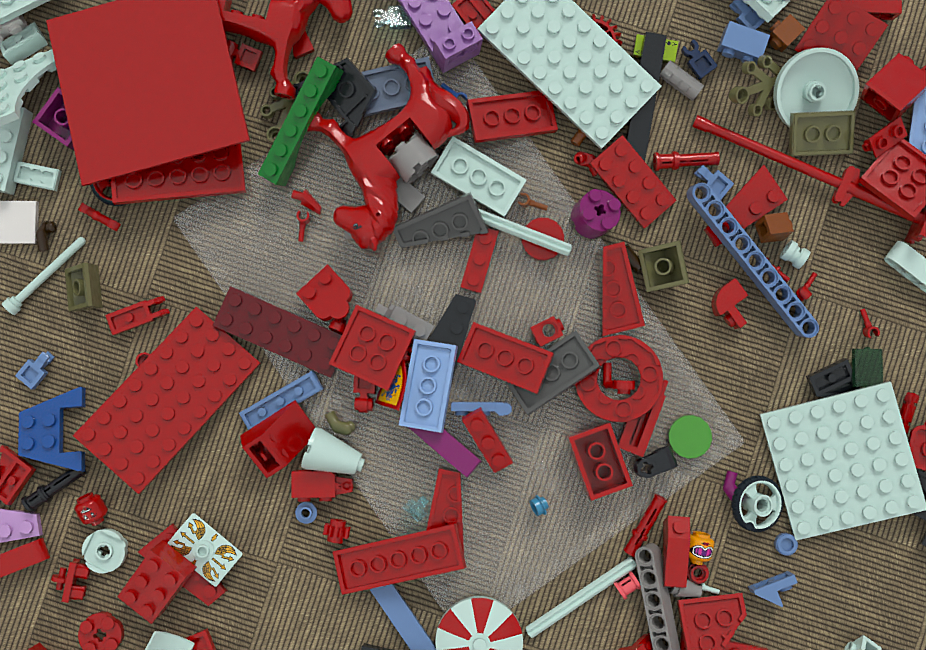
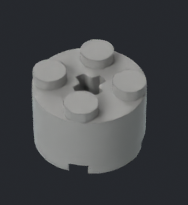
[388,132,439,184]

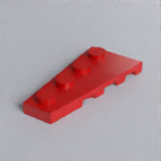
[426,468,464,554]

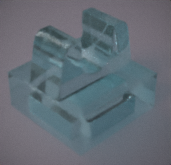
[402,496,429,522]

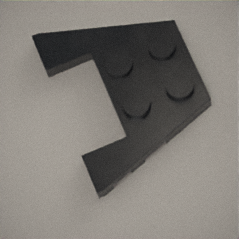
[293,58,377,138]

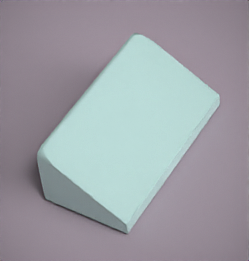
[0,22,48,65]

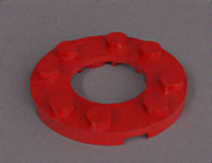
[575,335,663,423]

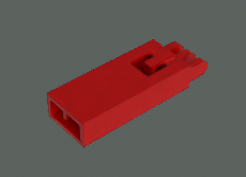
[617,379,668,457]

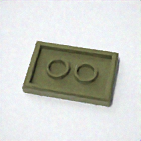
[789,110,856,157]

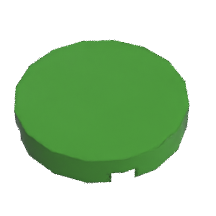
[668,415,712,458]

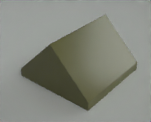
[638,240,689,292]
[64,263,103,312]

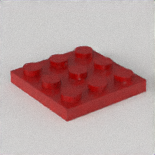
[794,0,888,72]
[858,139,926,221]
[329,304,416,391]

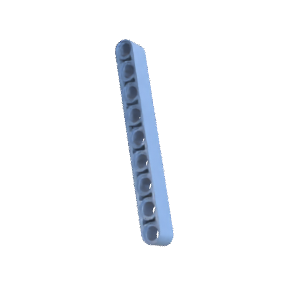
[686,183,819,338]

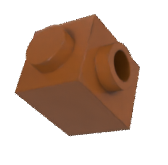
[769,14,806,53]
[755,212,794,243]

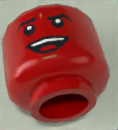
[74,492,108,526]

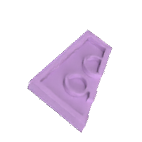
[0,508,43,543]

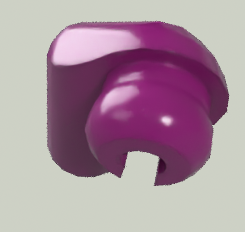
[723,470,744,501]

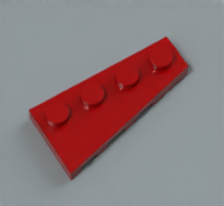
[704,165,788,247]
[602,241,645,336]
[138,523,227,606]

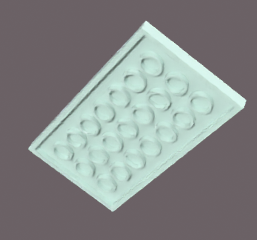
[477,0,661,149]

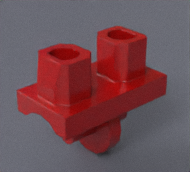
[51,558,91,603]

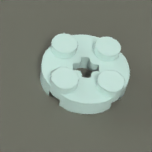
[82,528,128,573]

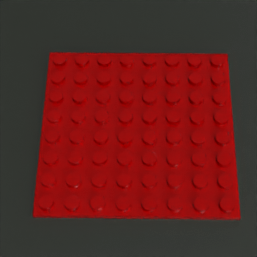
[46,0,250,186]

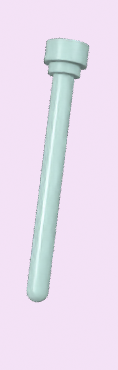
[2,237,86,315]

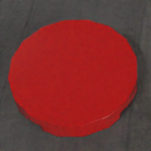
[521,218,564,261]

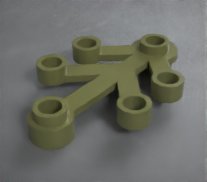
[729,55,782,117]
[260,71,321,144]

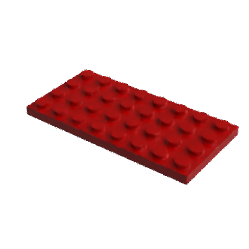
[73,307,261,494]

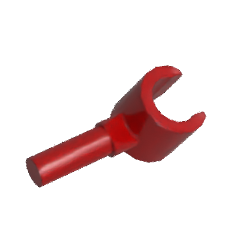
[296,210,311,242]
[796,272,817,301]
[860,309,880,339]

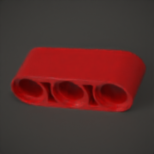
[0,538,51,578]

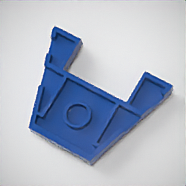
[18,387,86,472]

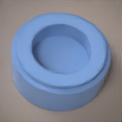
[774,533,798,556]

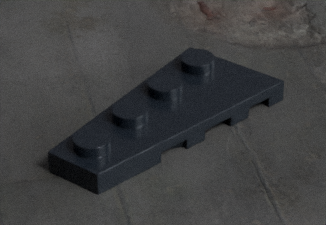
[428,294,476,380]

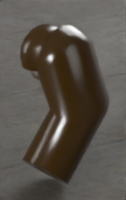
[35,221,57,252]

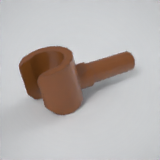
[518,193,548,211]

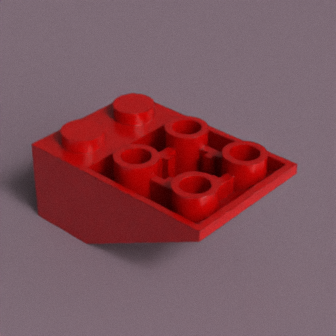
[240,400,315,478]

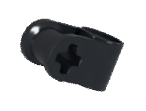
[633,445,678,478]

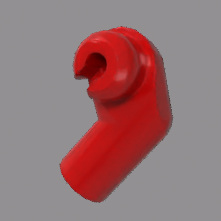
[573,151,597,177]

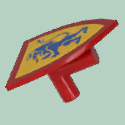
[375,360,407,411]

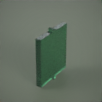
[852,347,883,387]

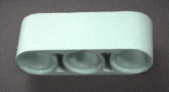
[884,241,926,293]

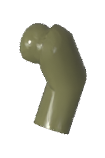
[324,410,355,436]

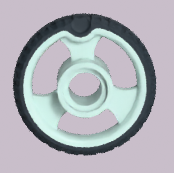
[731,475,784,532]

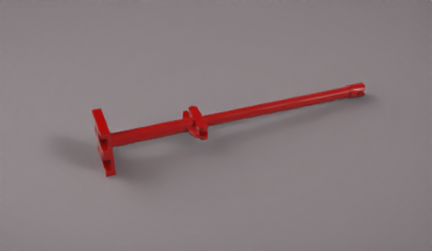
[692,115,926,244]

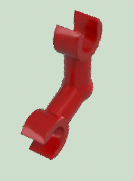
[78,203,121,231]

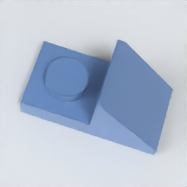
[748,571,798,607]

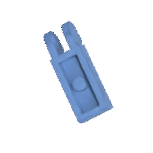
[451,402,512,416]

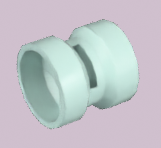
[779,240,811,269]

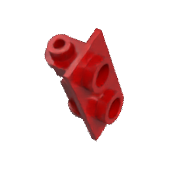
[862,116,908,158]

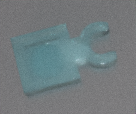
[373,6,411,30]

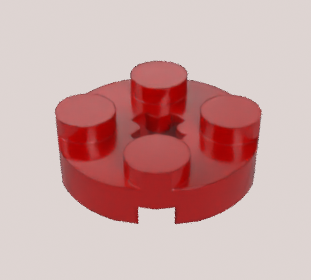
[78,611,124,650]

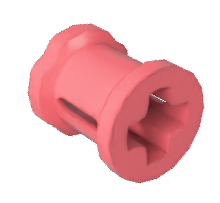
[613,572,641,600]

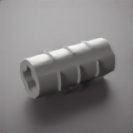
[660,60,704,101]

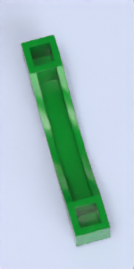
[258,56,344,186]

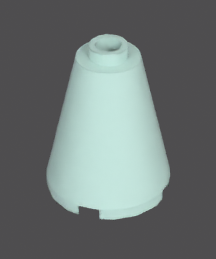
[301,427,365,475]

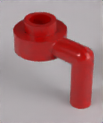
[603,363,635,394]

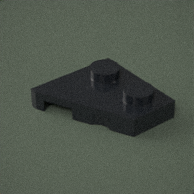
[806,358,860,397]

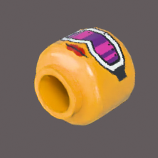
[689,531,715,565]

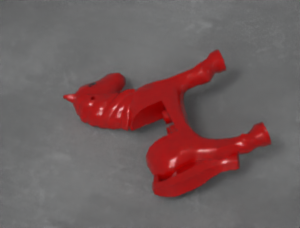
[218,0,353,100]
[307,43,470,251]

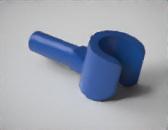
[440,83,467,100]

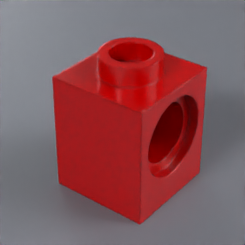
[529,316,565,347]

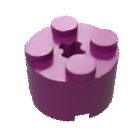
[571,189,621,239]

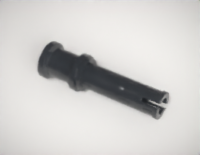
[21,469,87,514]

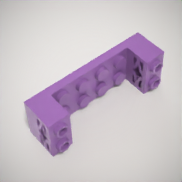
[398,0,483,73]

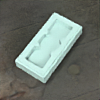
[13,161,62,192]

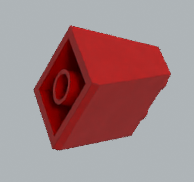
[860,53,926,122]

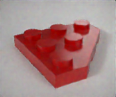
[677,593,747,650]

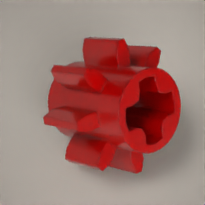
[323,518,351,544]

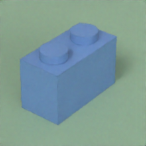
[717,21,770,65]

